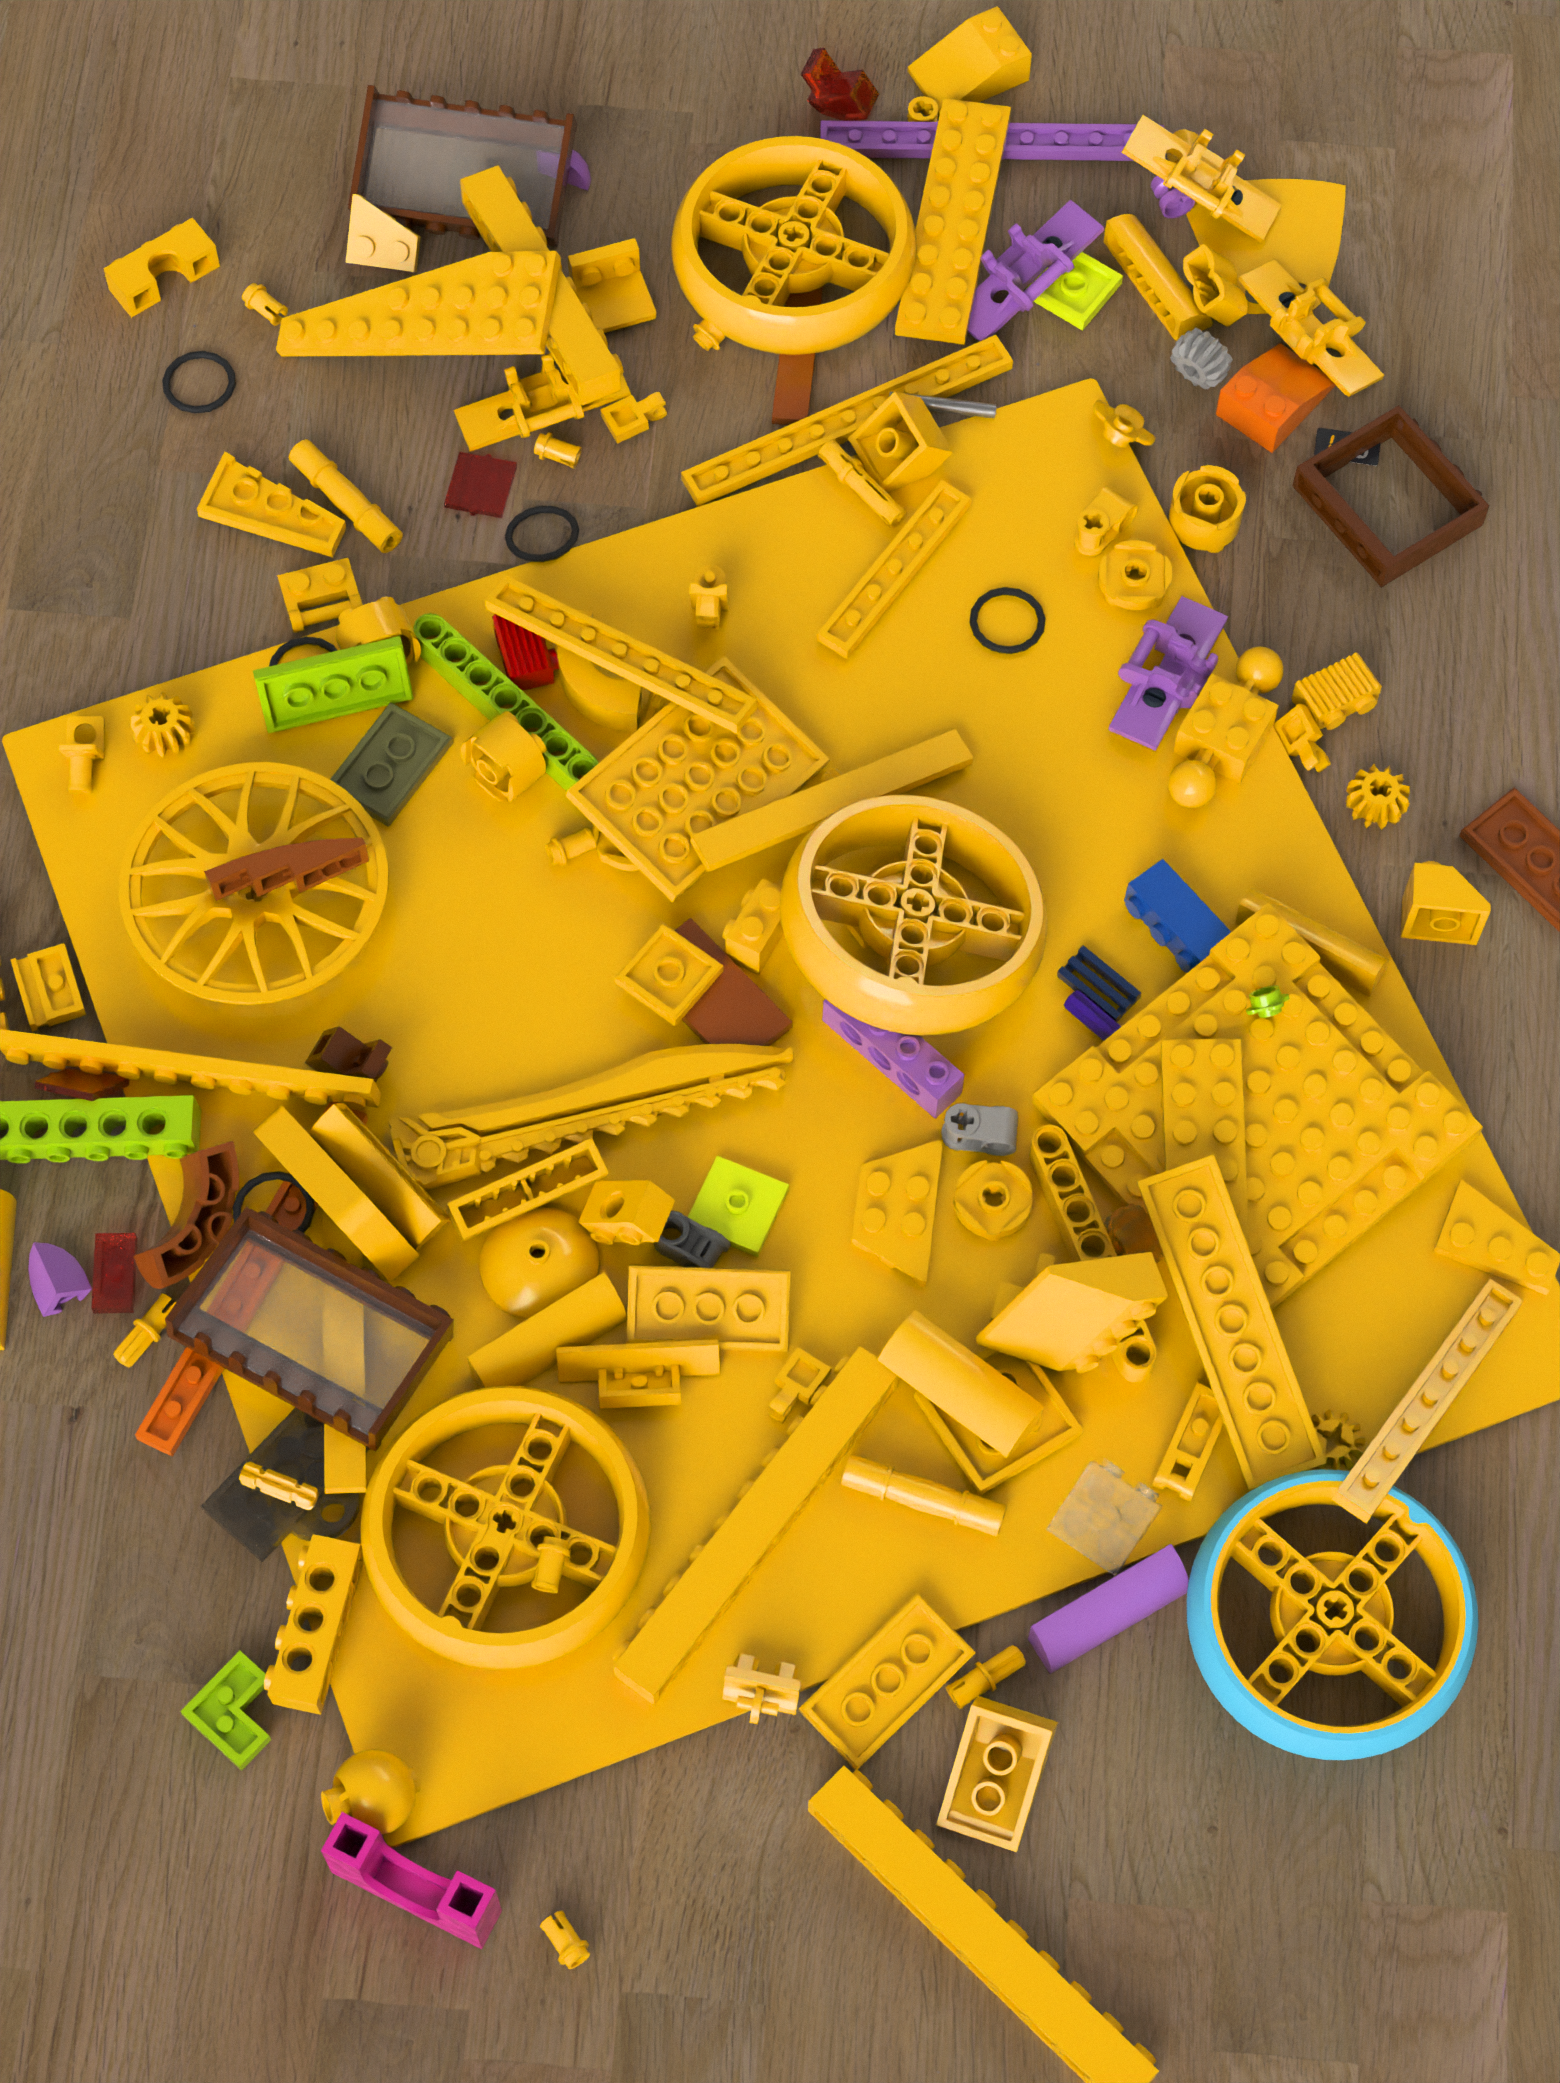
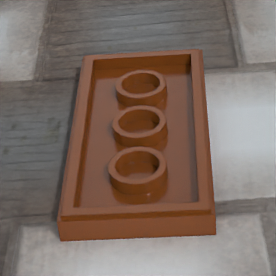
[1459,787,1560,932]
[674,918,792,1046]

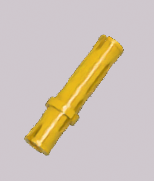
[818,439,907,529]

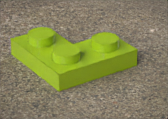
[180,1650,271,1771]

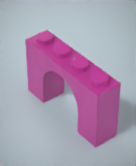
[321,1812,502,1949]

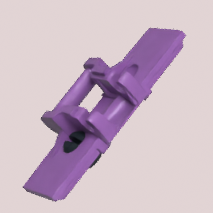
[967,200,1105,342]
[1108,596,1228,751]

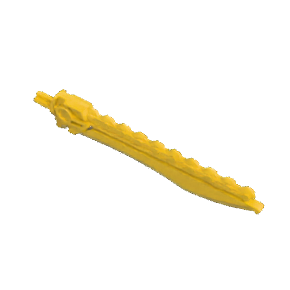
[388,1044,794,1190]

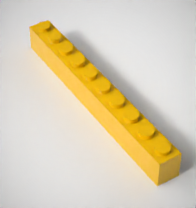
[612,1346,899,1706]
[808,1766,1159,2083]

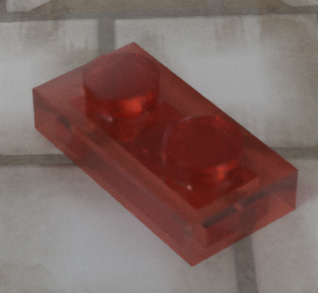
[91,1233,138,1314]

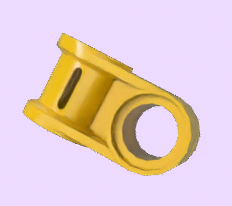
[1074,486,1138,556]

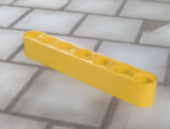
[1029,1124,1157,1383]

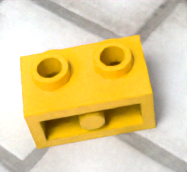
[722,878,784,975]

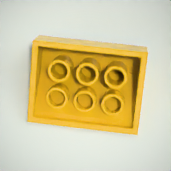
[975,1252,1168,1373]

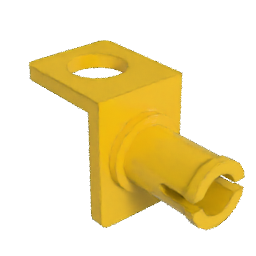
[58,716,105,794]

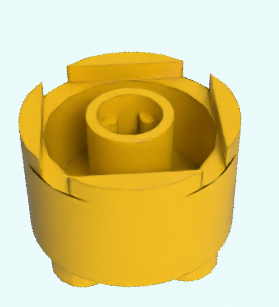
[1168,465,1246,553]
[336,596,421,665]
[460,711,547,802]

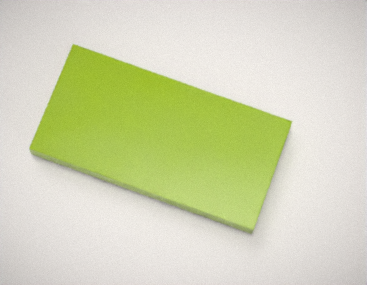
[253,636,414,734]

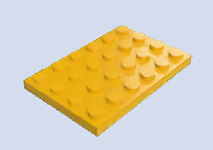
[565,656,830,903]

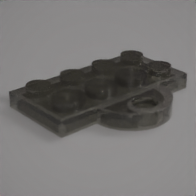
[201,1407,370,1562]

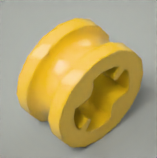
[907,96,939,122]

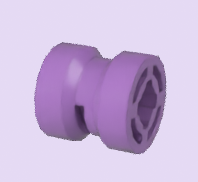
[1151,176,1195,218]

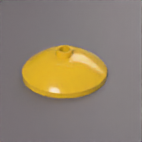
[479,1207,599,1320]

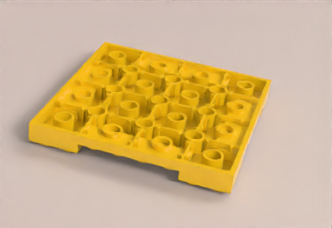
[1033,902,1483,1311]

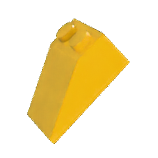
[907,6,1032,116]
[936,1696,1058,1852]

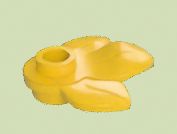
[1093,400,1156,448]

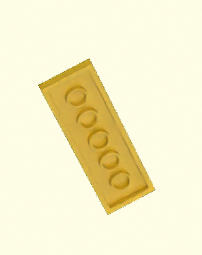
[1161,1039,1250,1251]

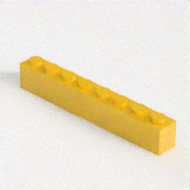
[460,165,624,406]

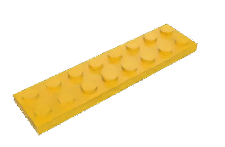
[895,98,1011,345]
[1137,1154,1327,1490]

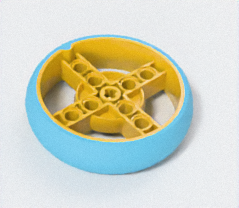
[1187,1469,1478,1760]

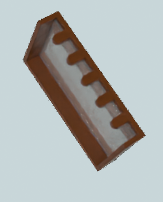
[348,85,578,247]
[165,1207,454,1452]

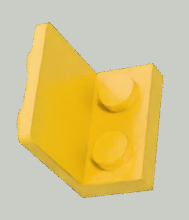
[568,238,657,333]

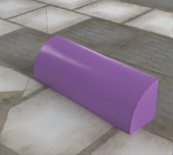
[1028,1544,1189,1674]

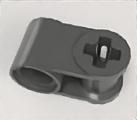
[653,1211,731,1268]

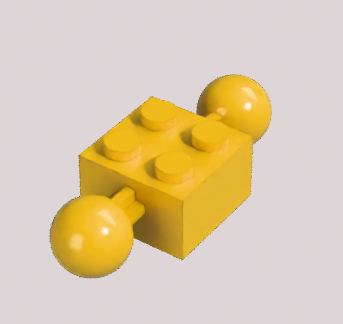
[1168,646,1284,808]

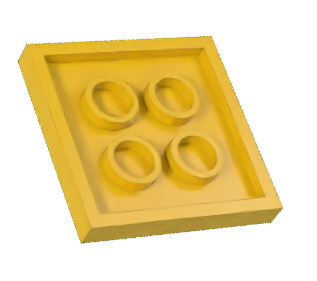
[914,1348,1083,1496]

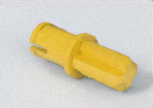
[113,1293,177,1368]
[945,1645,1026,1709]

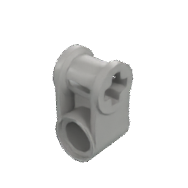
[941,1103,1018,1156]

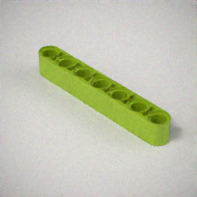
[413,613,599,791]

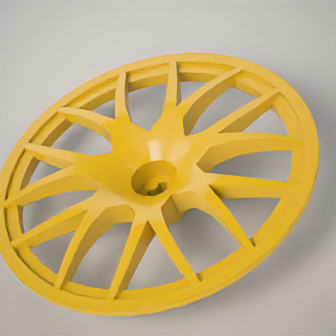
[118,762,389,1005]

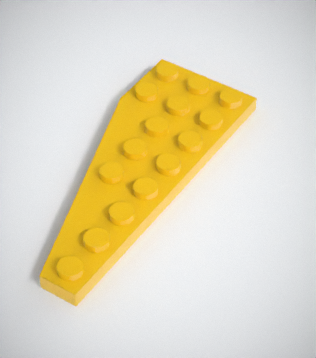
[276,251,561,357]

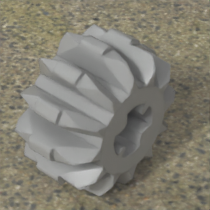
[1170,328,1233,390]

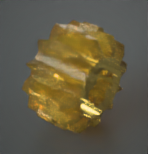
[1104,1203,1163,1263]

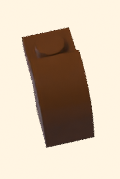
[305,1026,392,1083]

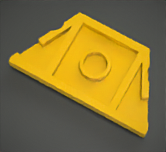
[851,1140,943,1287]

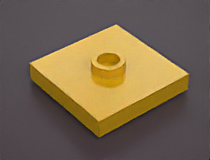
[614,923,724,1026]

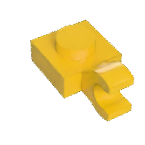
[600,392,667,444]
[1274,704,1331,773]
[769,1347,831,1423]

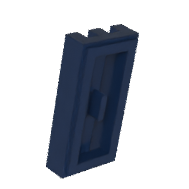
[1057,945,1141,1022]

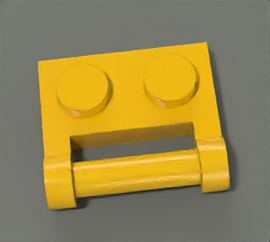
[277,558,363,633]

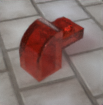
[800,48,879,121]

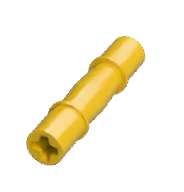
[289,439,403,553]
[841,1454,1007,1537]

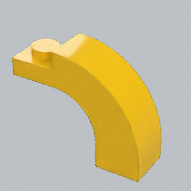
[557,610,643,732]

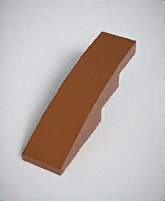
[204,837,369,901]

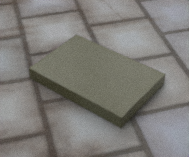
[330,702,453,827]

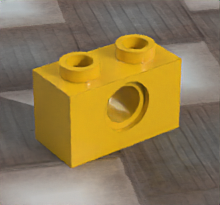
[578,1180,675,1245]

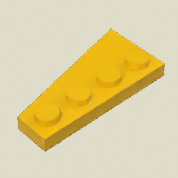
[197,451,346,558]

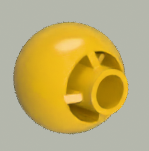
[321,1749,420,1835]

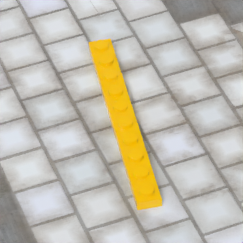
[681,335,1013,507]
[0,1029,381,1110]

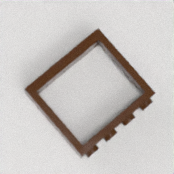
[1292,405,1490,588]

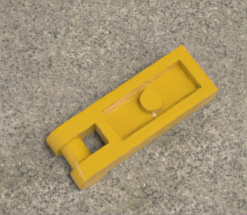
[1152,1383,1224,1502]

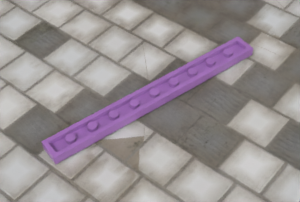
[820,120,1164,161]

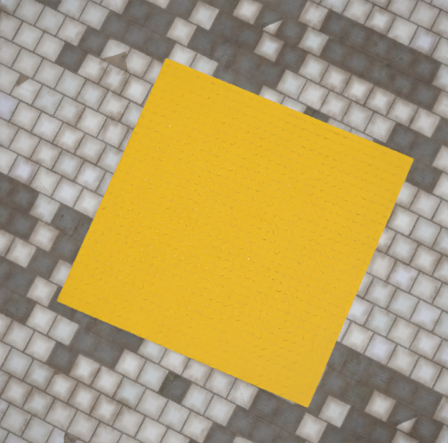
[2,378,1560,1848]

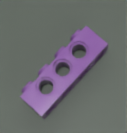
[822,999,964,1119]

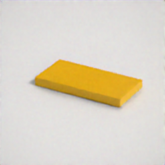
[626,1265,790,1352]
[798,1592,976,1770]

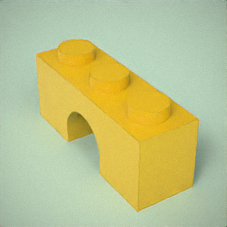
[103,217,220,318]

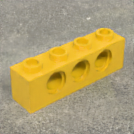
[264,1534,364,1715]

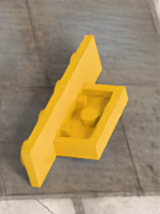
[556,1339,720,1409]

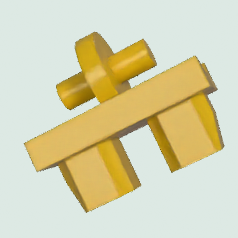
[689,564,729,629]
[722,1653,801,1724]

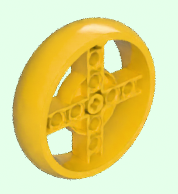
[671,136,917,355]
[780,795,1048,1036]
[361,1385,651,1670]

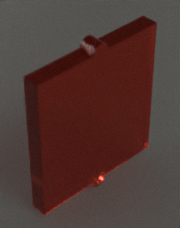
[444,452,517,518]
[35,1066,129,1101]

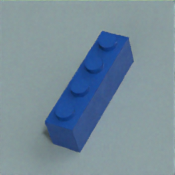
[1124,859,1231,973]

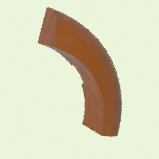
[133,1141,239,1289]

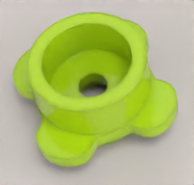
[1246,985,1290,1018]

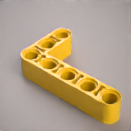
[252,1105,420,1283]

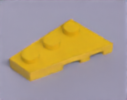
[1434,1179,1560,1295]

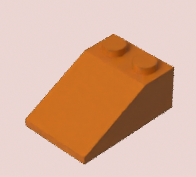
[1215,343,1336,453]

